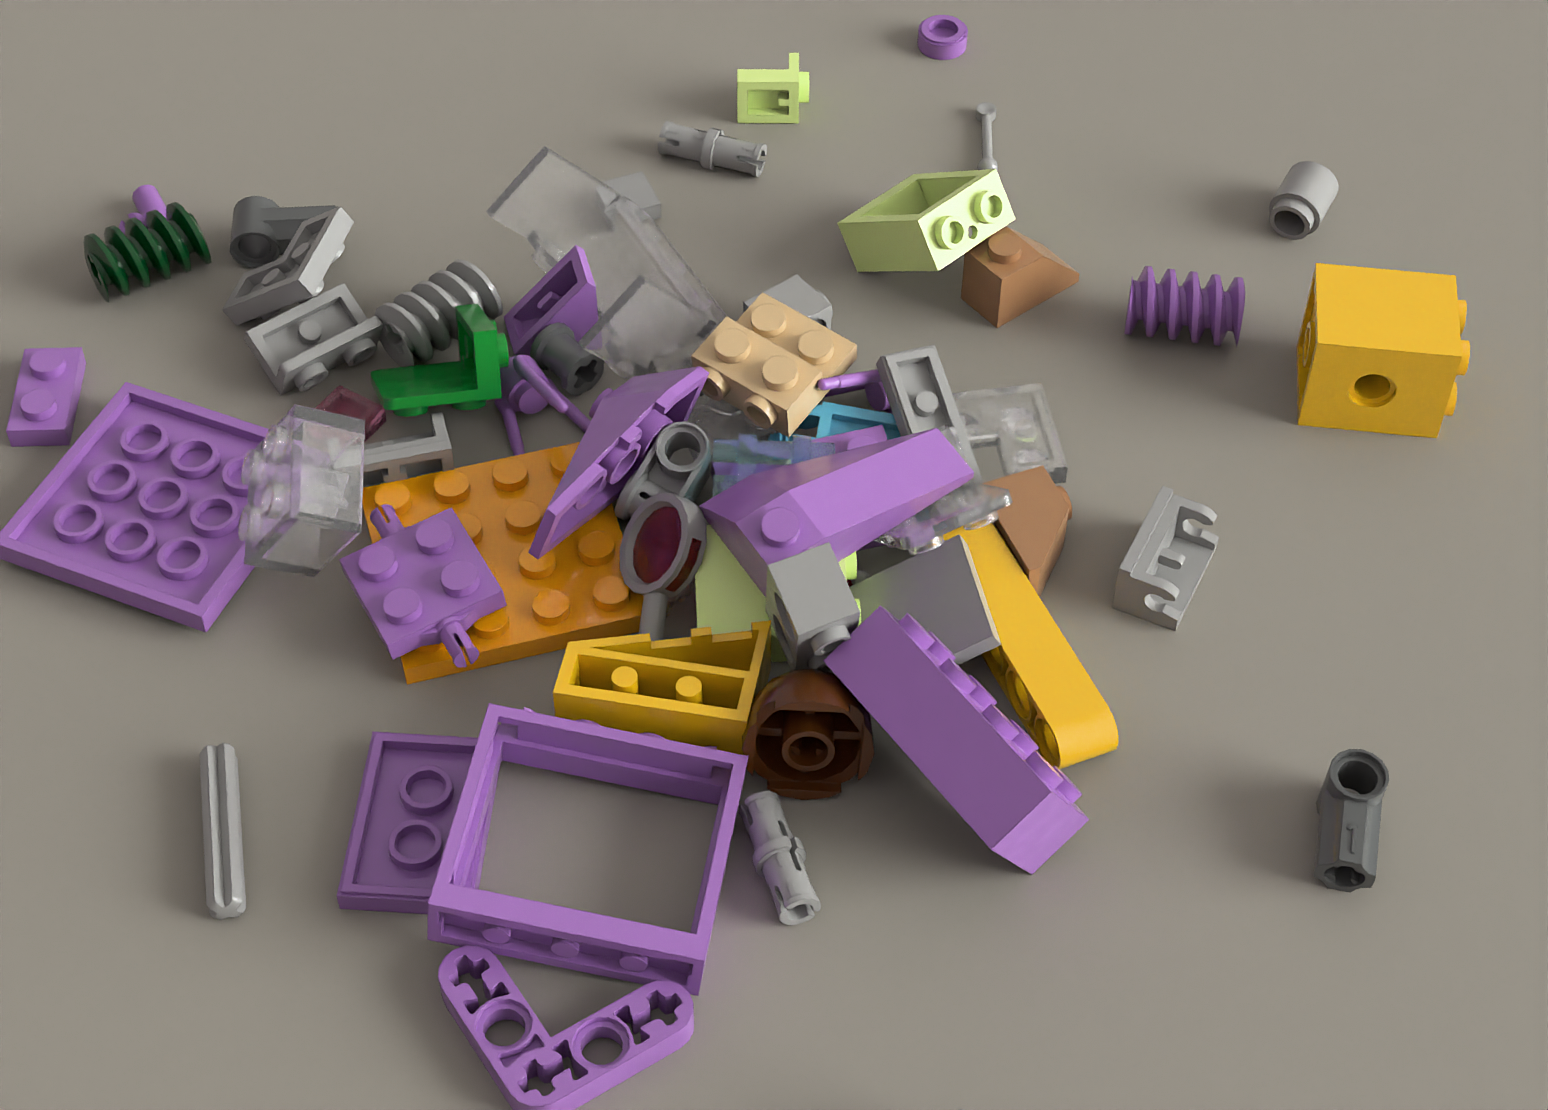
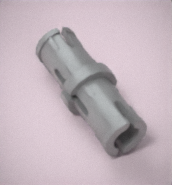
[658,121,767,177]
[739,791,821,925]

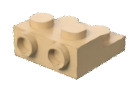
[691,292,857,438]

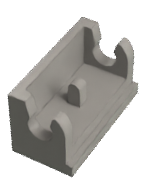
[325,412,454,507]
[1112,486,1219,631]

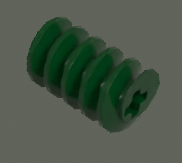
[83,202,212,302]

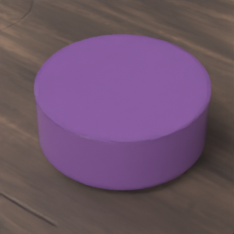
[917,15,968,60]

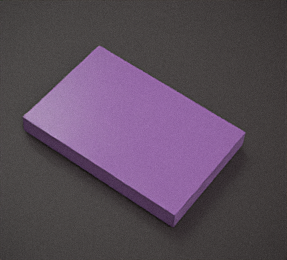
[337,731,500,914]

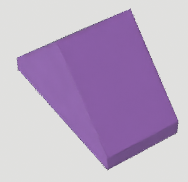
[504,245,600,356]

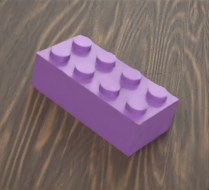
[823,606,1090,875]

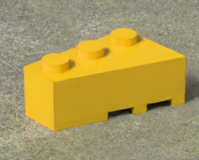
[553,620,771,755]

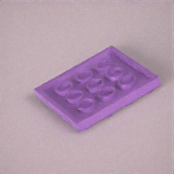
[0,382,331,633]

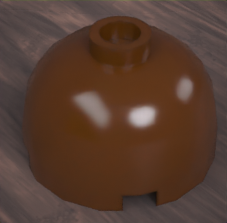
[742,668,874,800]

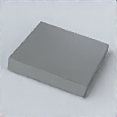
[850,534,1002,665]

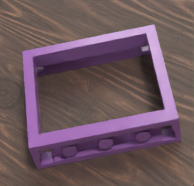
[427,703,748,996]

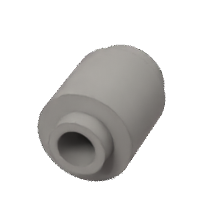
[1269,161,1339,240]

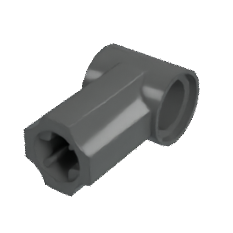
[230,196,338,268]
[1313,749,1389,893]

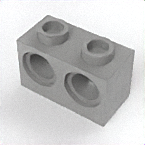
[765,542,860,672]

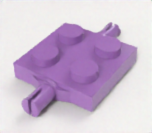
[339,504,507,668]

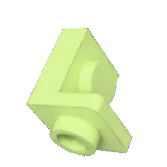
[737,53,809,124]

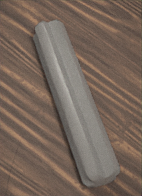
[199,743,246,920]

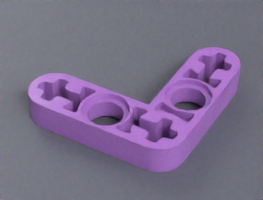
[438,945,694,1110]

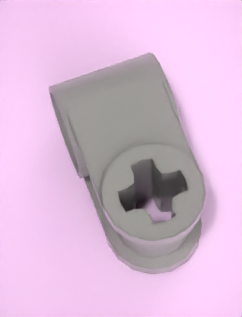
[615,421,712,544]

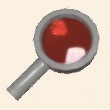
[620,493,707,641]

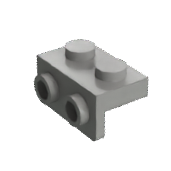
[244,283,384,396]

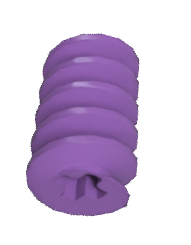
[1124,266,1245,347]

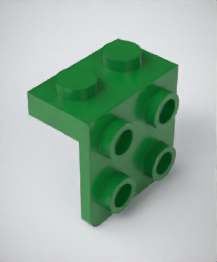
[370,303,509,417]

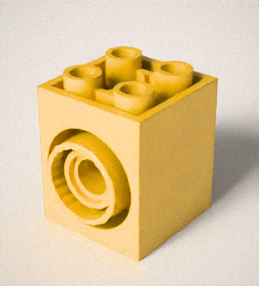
[1296,263,1470,438]

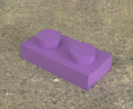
[6,347,86,447]

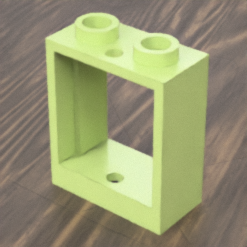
[837,169,1015,272]

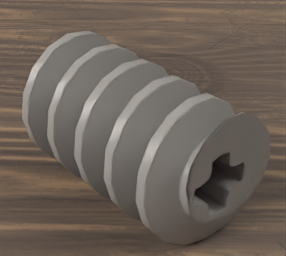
[375,259,503,367]

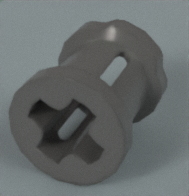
[530,322,605,396]

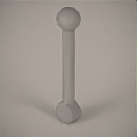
[976,102,998,170]

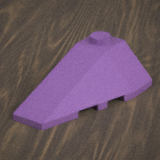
[528,366,709,559]
[699,428,974,597]

